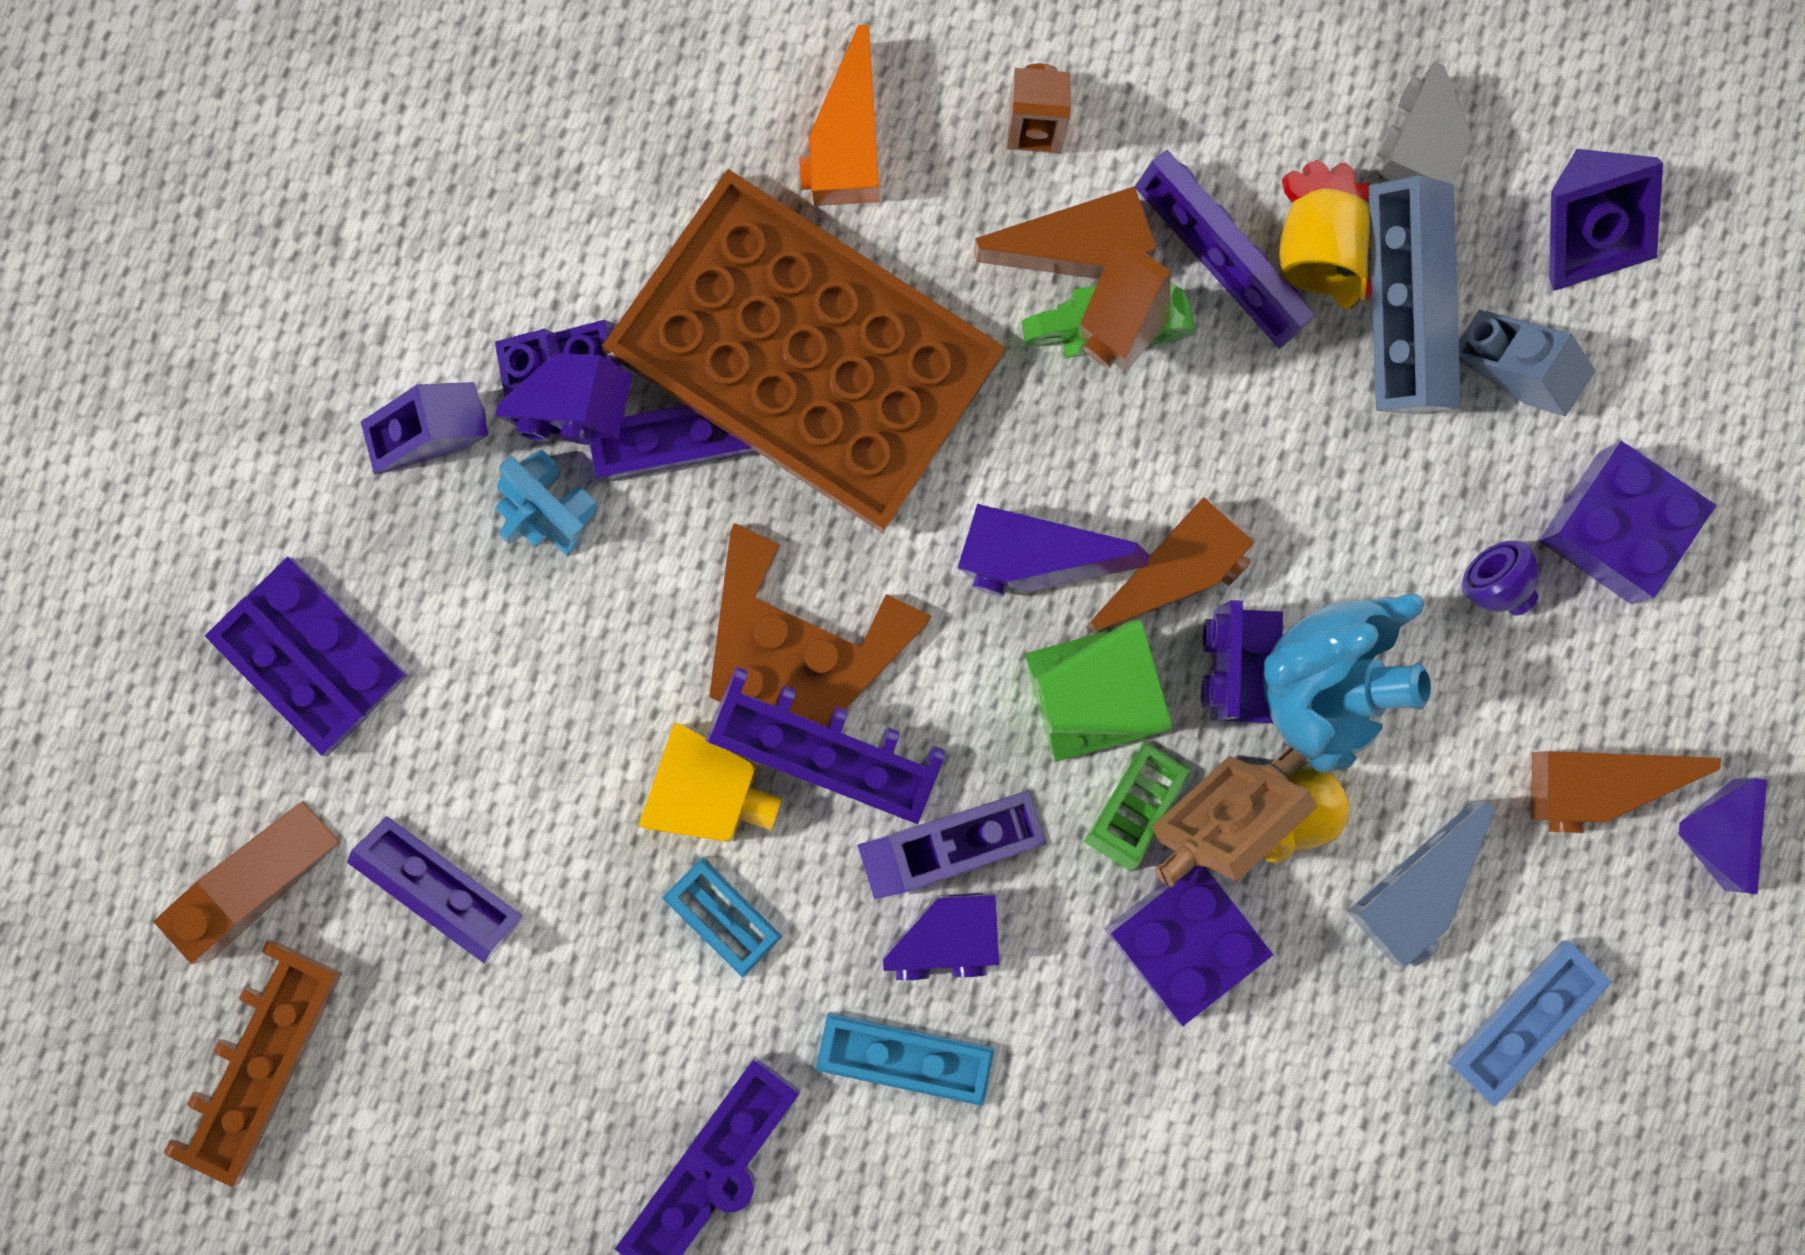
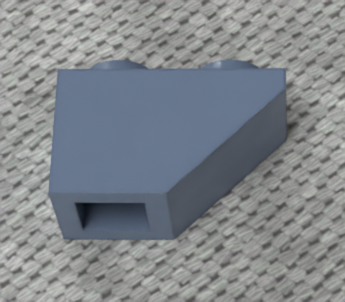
[1459,309,1595,417]

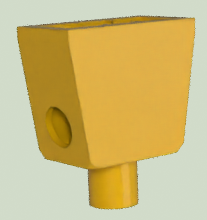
[638,723,783,842]

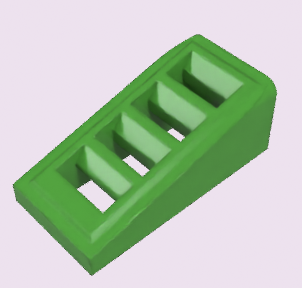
[1083,741,1193,871]

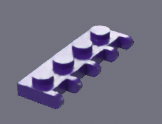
[705,666,946,824]

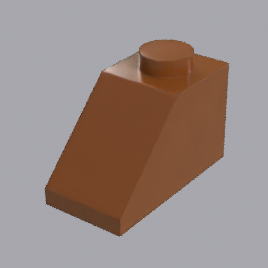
[1007,63,1071,154]

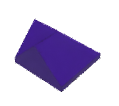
[1549,149,1663,291]

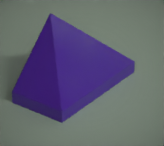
[1678,778,1767,895]

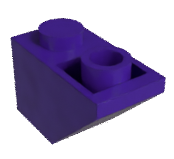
[495,353,633,445]
[883,892,999,980]

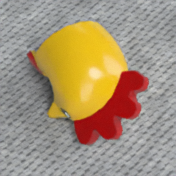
[1278,160,1372,309]

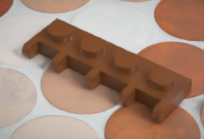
[164,940,342,1188]

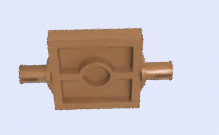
[1152,746,1317,887]

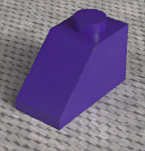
[360,382,489,474]

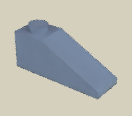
[1347,801,1495,968]

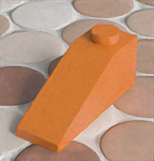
[799,24,879,206]

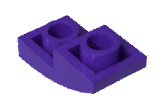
[495,319,621,396]

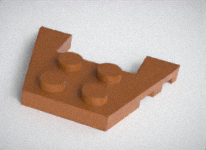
[709,523,931,726]

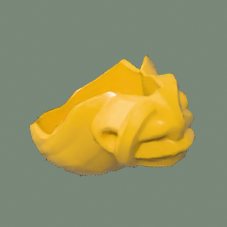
[1263,764,1350,863]

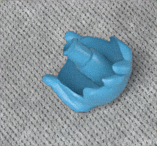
[1263,594,1431,773]

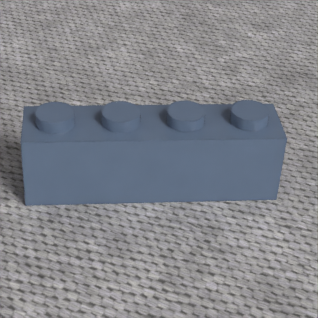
[1369,175,1461,414]

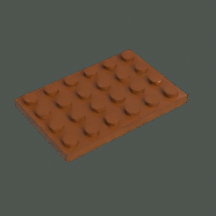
[602,169,1006,534]

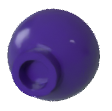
[1461,540,1539,616]

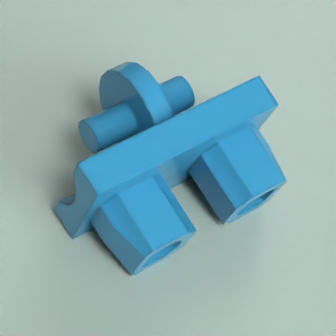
[495,450,598,556]

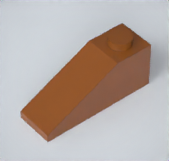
[974,186,1157,279]
[1080,235,1171,372]
[1086,497,1255,634]
[1531,751,1721,833]
[153,801,340,964]

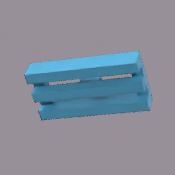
[662,857,783,978]

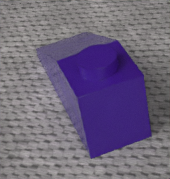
[957,504,1150,597]
[857,790,1047,899]

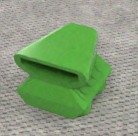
[1025,619,1171,762]

